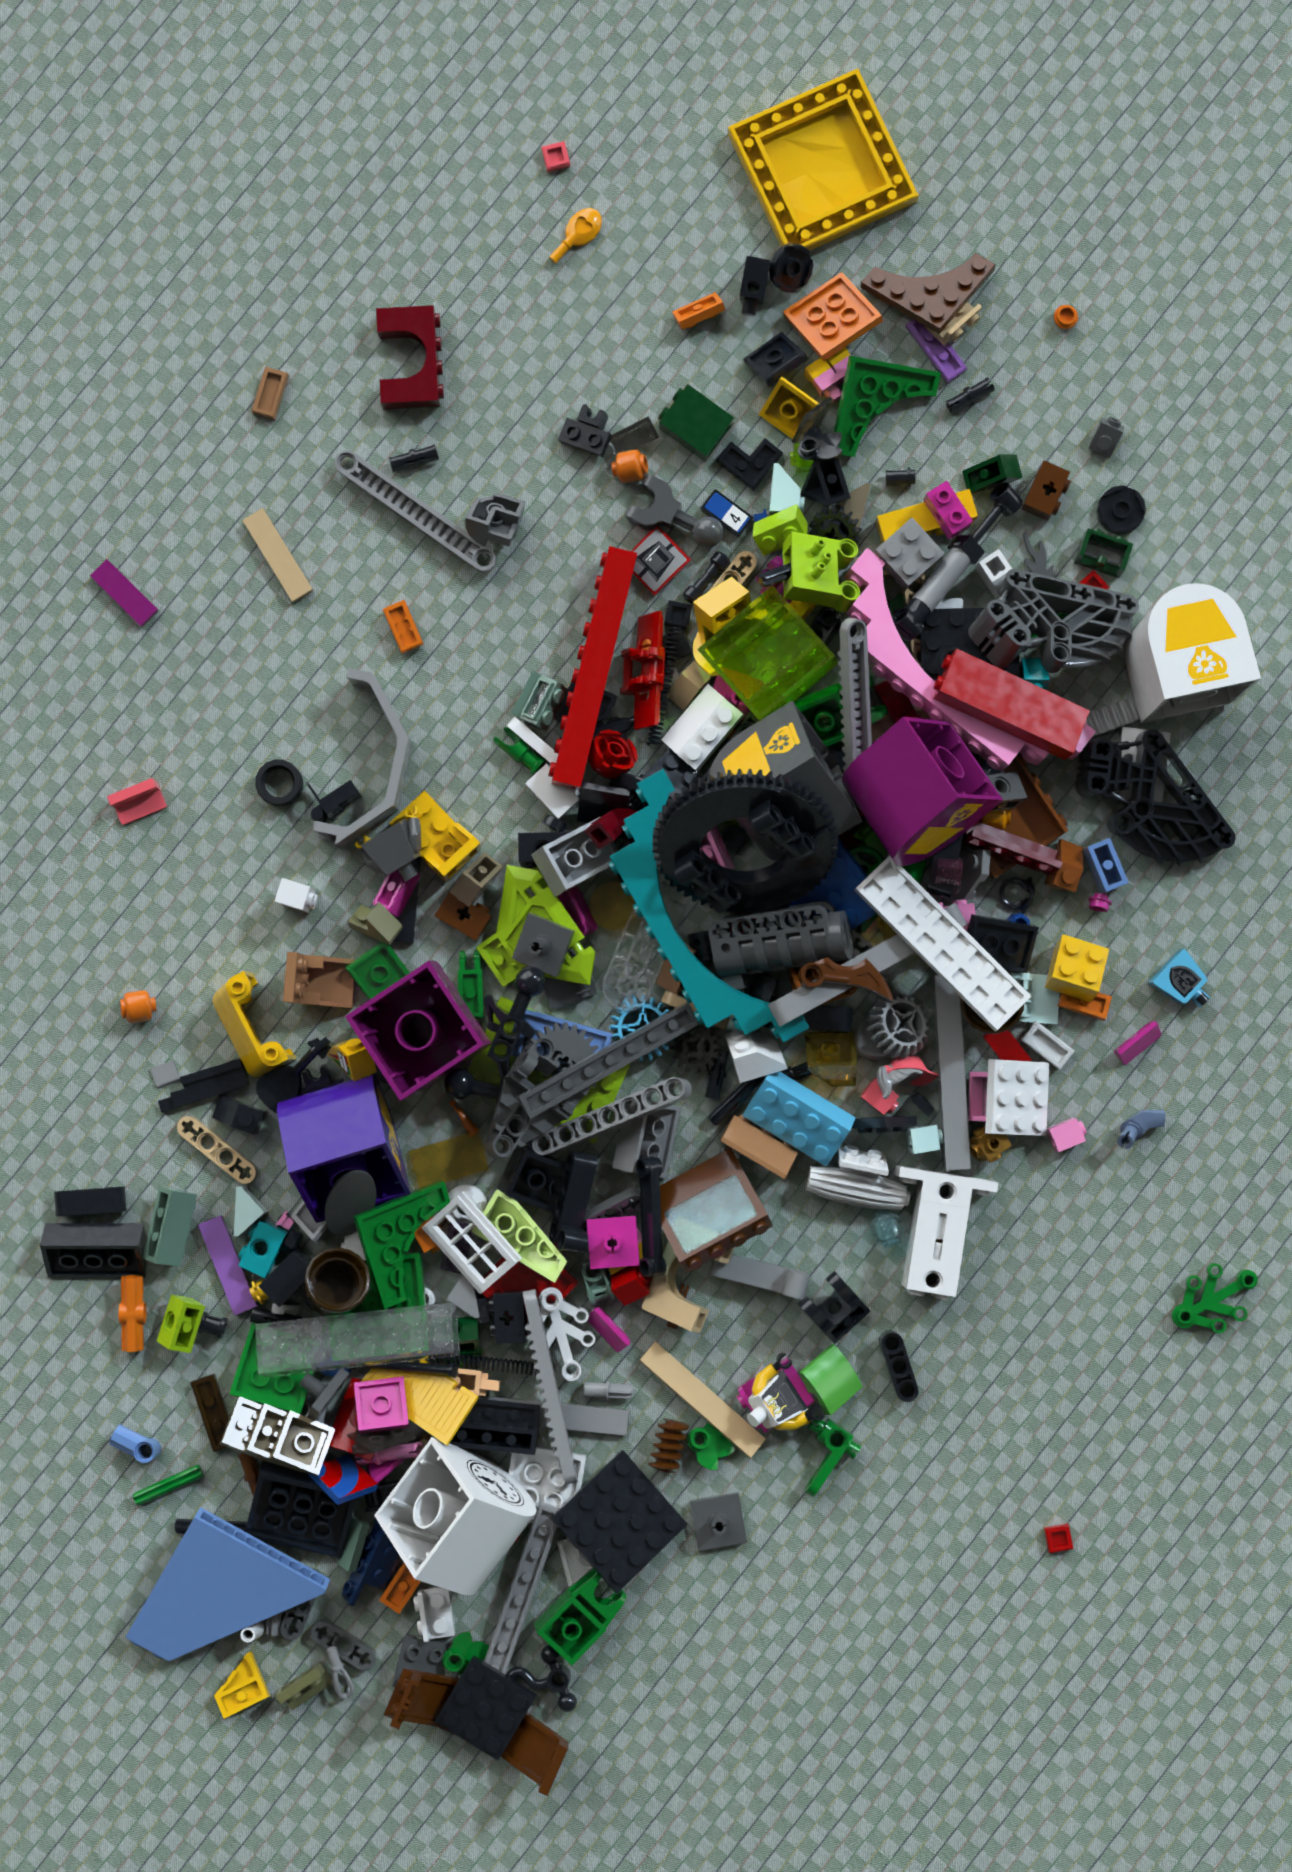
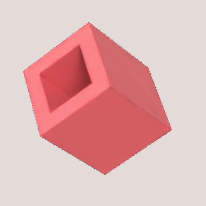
[859,1078,899,1115]

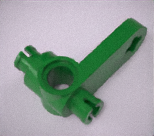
[804,1415,861,1497]

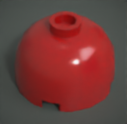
[588,730,638,779]

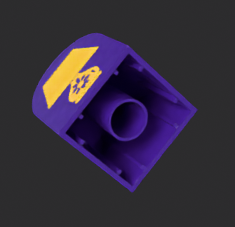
[277,1073,411,1223]

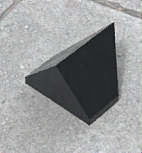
[800,457,851,506]

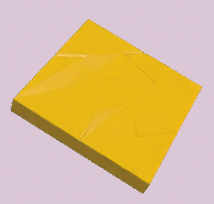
[727,68,919,251]

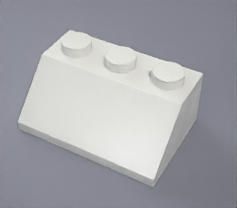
[661,684,745,771]

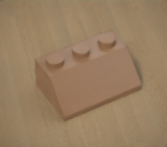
[719,1113,798,1179]

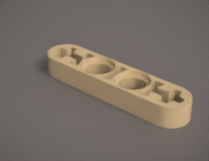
[177,1116,258,1184]

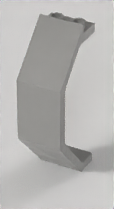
[313,668,413,849]

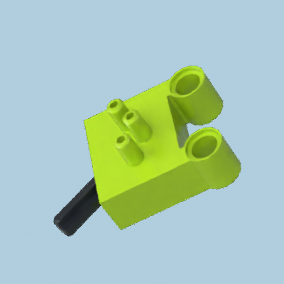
[758,531,860,612]

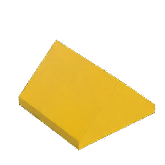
[758,377,821,442]

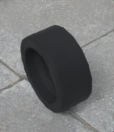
[255,759,303,806]

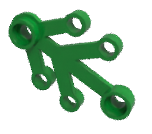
[1171,1263,1258,1333]

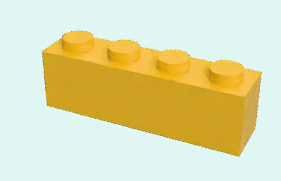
[875,489,978,543]

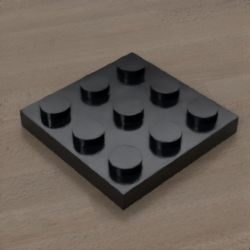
[435,1655,537,1761]

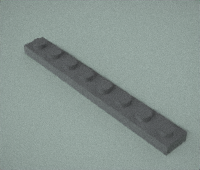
[517,1002,699,1119]

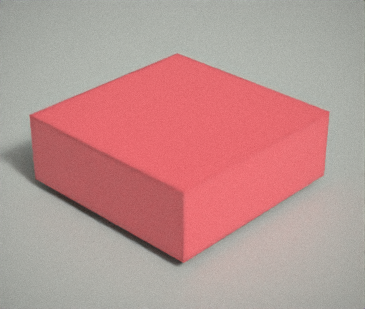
[541,141,571,172]

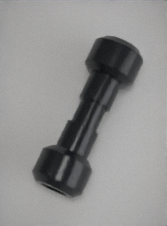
[683,551,731,605]

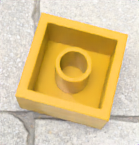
[1044,934,1109,1003]

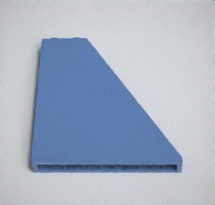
[125,1507,330,1661]

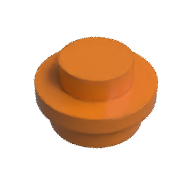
[1054,305,1078,329]

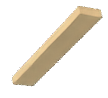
[638,1341,766,1458]

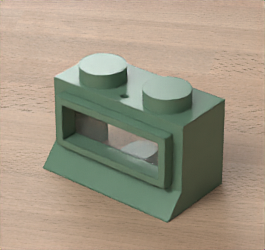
[511,671,568,732]

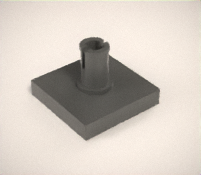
[512,913,575,977]
[299,1368,349,1421]
[690,1492,747,1551]

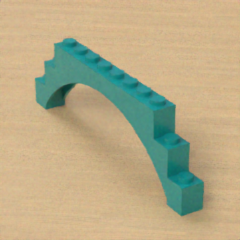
[608,768,809,1042]

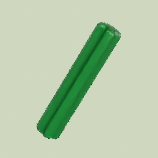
[133,1465,203,1506]

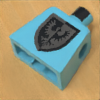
[1148,948,1210,1008]

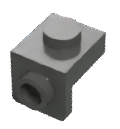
[1088,417,1124,458]

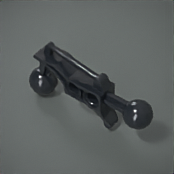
[444,966,546,1104]

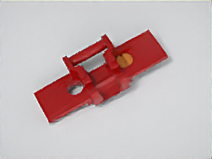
[620,611,665,731]

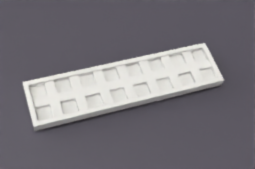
[854,856,1031,1032]

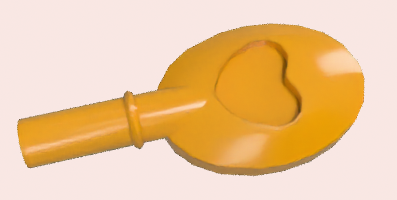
[549,208,602,264]

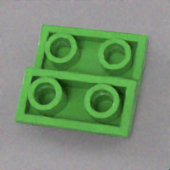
[799,1344,863,1415]

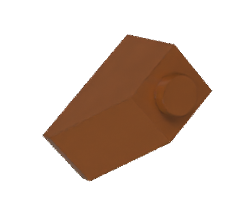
[1044,839,1083,893]

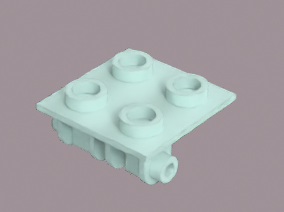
[1011,973,1059,1024]

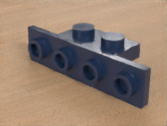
[342,1518,401,1606]

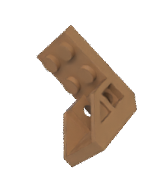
[283,952,355,1008]

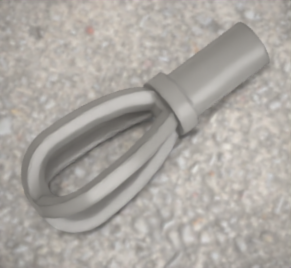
[327,1646,354,1699]

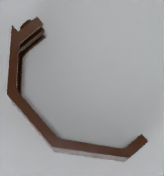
[383,1668,569,1796]

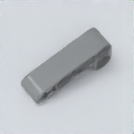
[710,1254,810,1299]

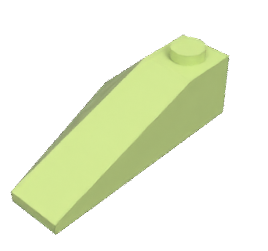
[471,1190,568,1283]

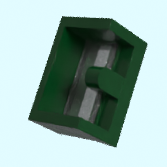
[1073,528,1133,578]

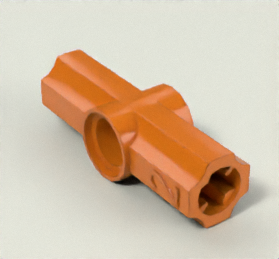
[118,1275,147,1352]

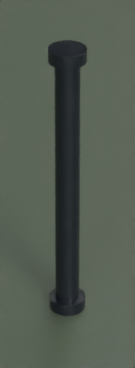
[346,1359,458,1378]

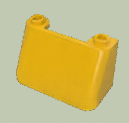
[212,971,297,1077]

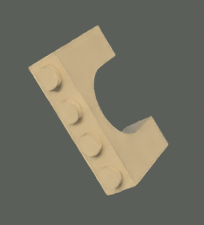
[641,1217,735,1333]

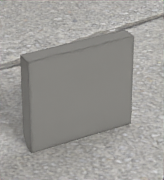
[150,1060,180,1089]

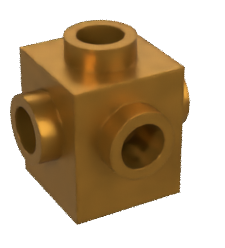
[969,1126,1012,1163]

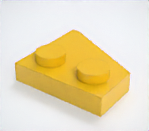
[214,1652,270,1719]

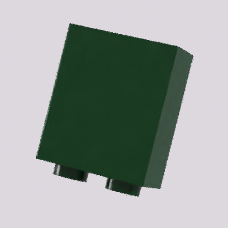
[658,384,734,462]

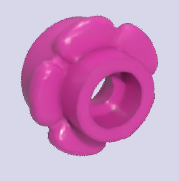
[1088,893,1112,912]

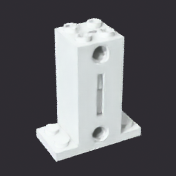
[894,1165,998,1300]

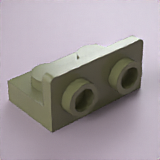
[275,1661,333,1710]

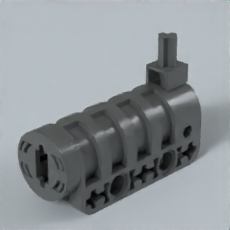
[709,900,853,993]

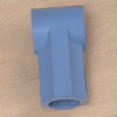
[109,1424,161,1463]

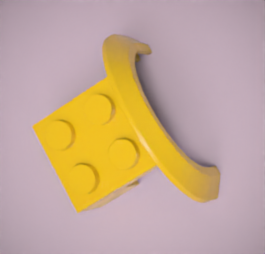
[693,577,786,676]

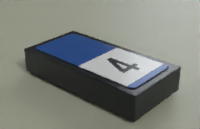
[701,489,754,538]

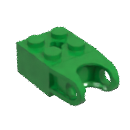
[793,675,888,747]
[534,1569,627,1666]

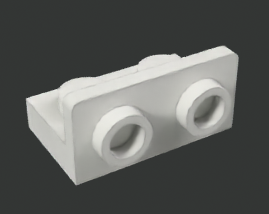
[414,1586,455,1643]

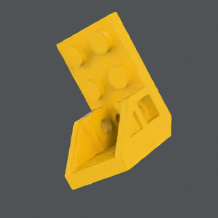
[389,790,481,883]

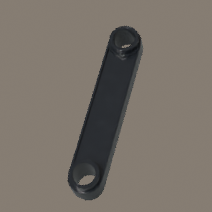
[635,1156,667,1278]

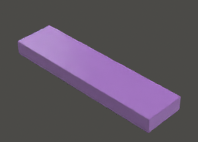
[198,1215,258,1316]

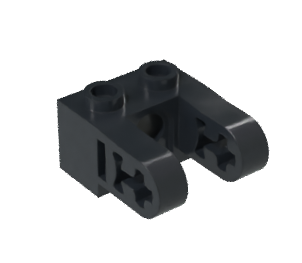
[798,1271,870,1344]

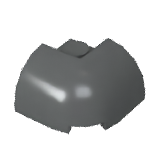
[465,493,525,546]

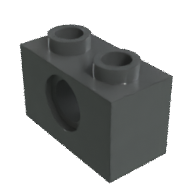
[985,771,1028,813]

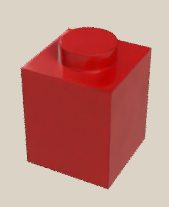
[611,1265,651,1306]

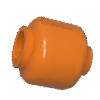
[611,450,648,483]
[120,990,157,1024]

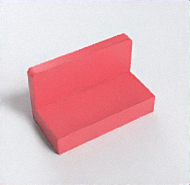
[107,778,167,825]

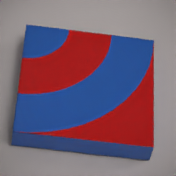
[308,1454,378,1505]

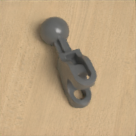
[624,475,723,548]

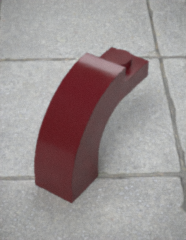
[584,808,637,849]

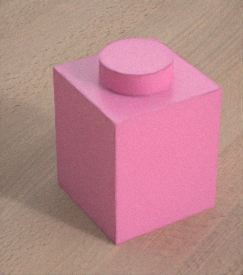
[1047,1118,1087,1152]

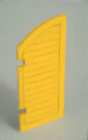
[361,1354,479,1446]

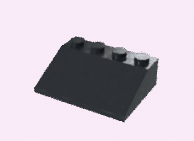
[245,1460,356,1557]

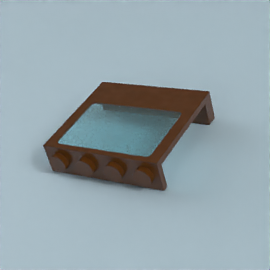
[660,1148,773,1273]

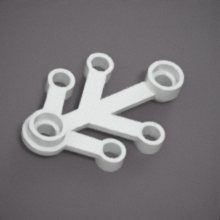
[526,1287,595,1381]

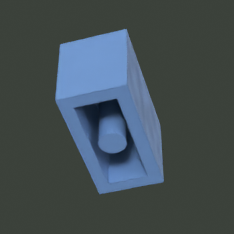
[1083,838,1129,893]

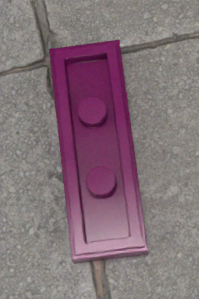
[90,559,159,627]

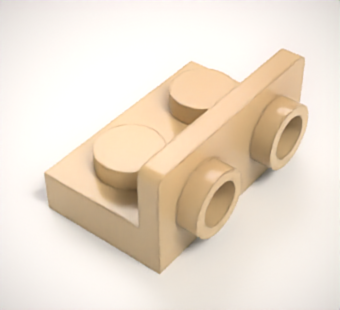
[924,302,982,346]

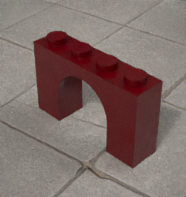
[376,305,444,410]

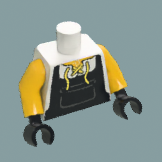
[747,1353,825,1430]

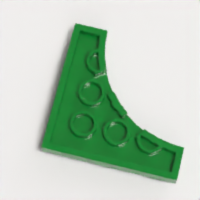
[834,355,941,457]
[353,1180,450,1310]

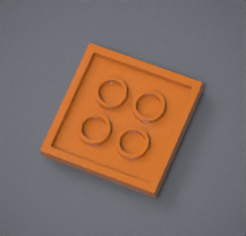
[783,272,883,361]

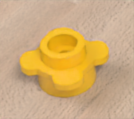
[249,1280,269,1304]

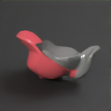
[877,1055,939,1099]

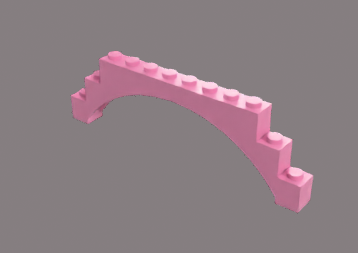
[844,548,1096,772]

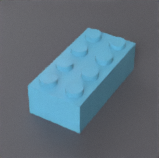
[742,1071,856,1166]

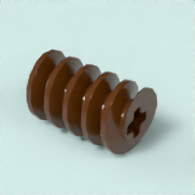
[648,1418,689,1473]

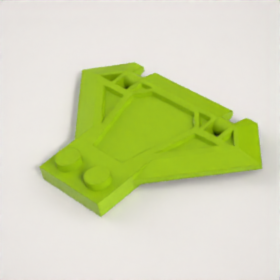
[476,865,596,987]

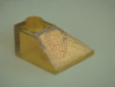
[805,1031,857,1087]

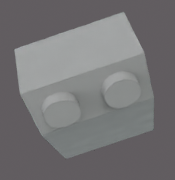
[531,817,619,897]

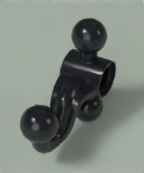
[506,1645,577,1712]

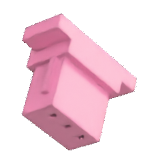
[275,1211,295,1230]

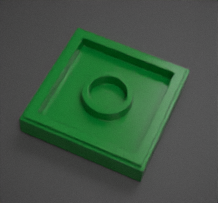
[346,942,410,1000]

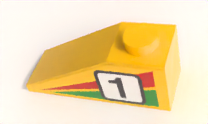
[327,1038,377,1081]

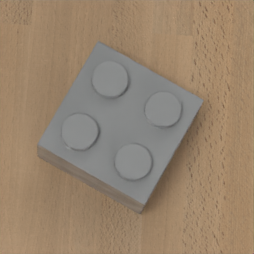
[874,518,945,591]

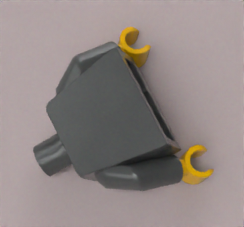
[355,805,422,882]

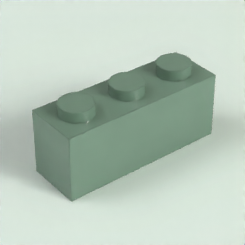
[143,1186,197,1267]

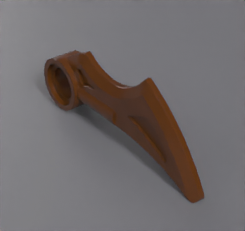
[798,957,893,1001]

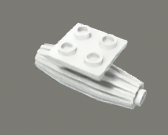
[806,1145,911,1210]

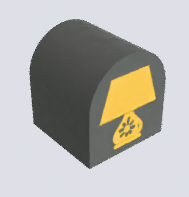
[709,701,862,861]

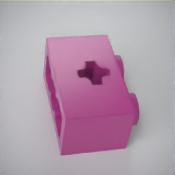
[923,481,973,540]

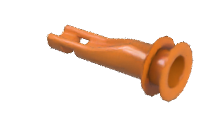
[449,1099,481,1138]

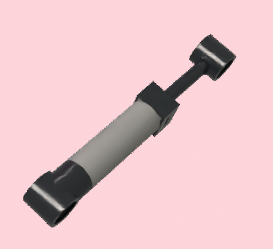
[892,482,1023,641]

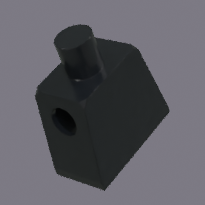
[739,256,771,316]

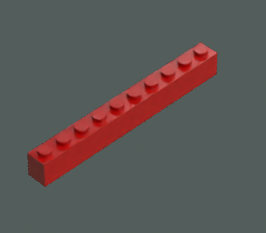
[548,546,638,791]

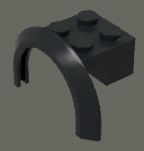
[609,748,703,805]

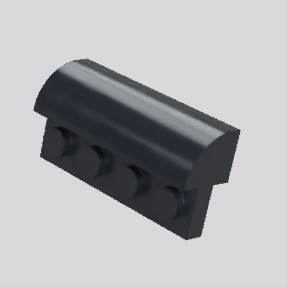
[450,1399,541,1455]

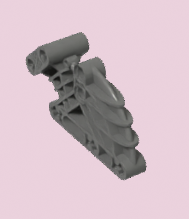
[968,569,1139,673]

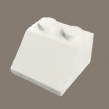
[725,1029,787,1083]

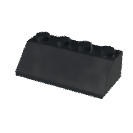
[40,1223,147,1278]

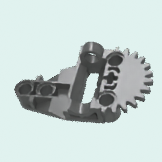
[485,1022,599,1159]

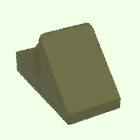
[348,902,403,945]

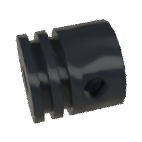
[687,929,716,963]

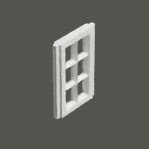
[422,1191,522,1294]

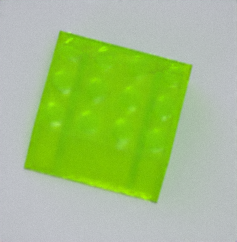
[697,586,838,721]

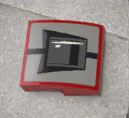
[631,526,692,595]

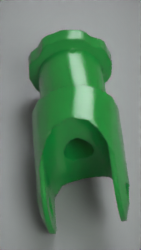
[493,727,547,776]

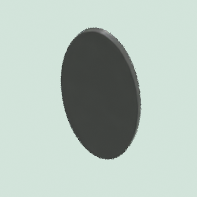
[324,1170,376,1236]

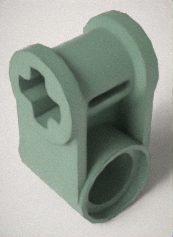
[582,1258,615,1307]

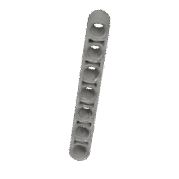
[532,1077,692,1155]

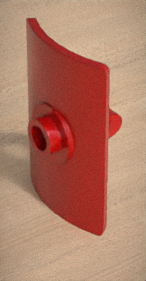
[329,1378,383,1461]

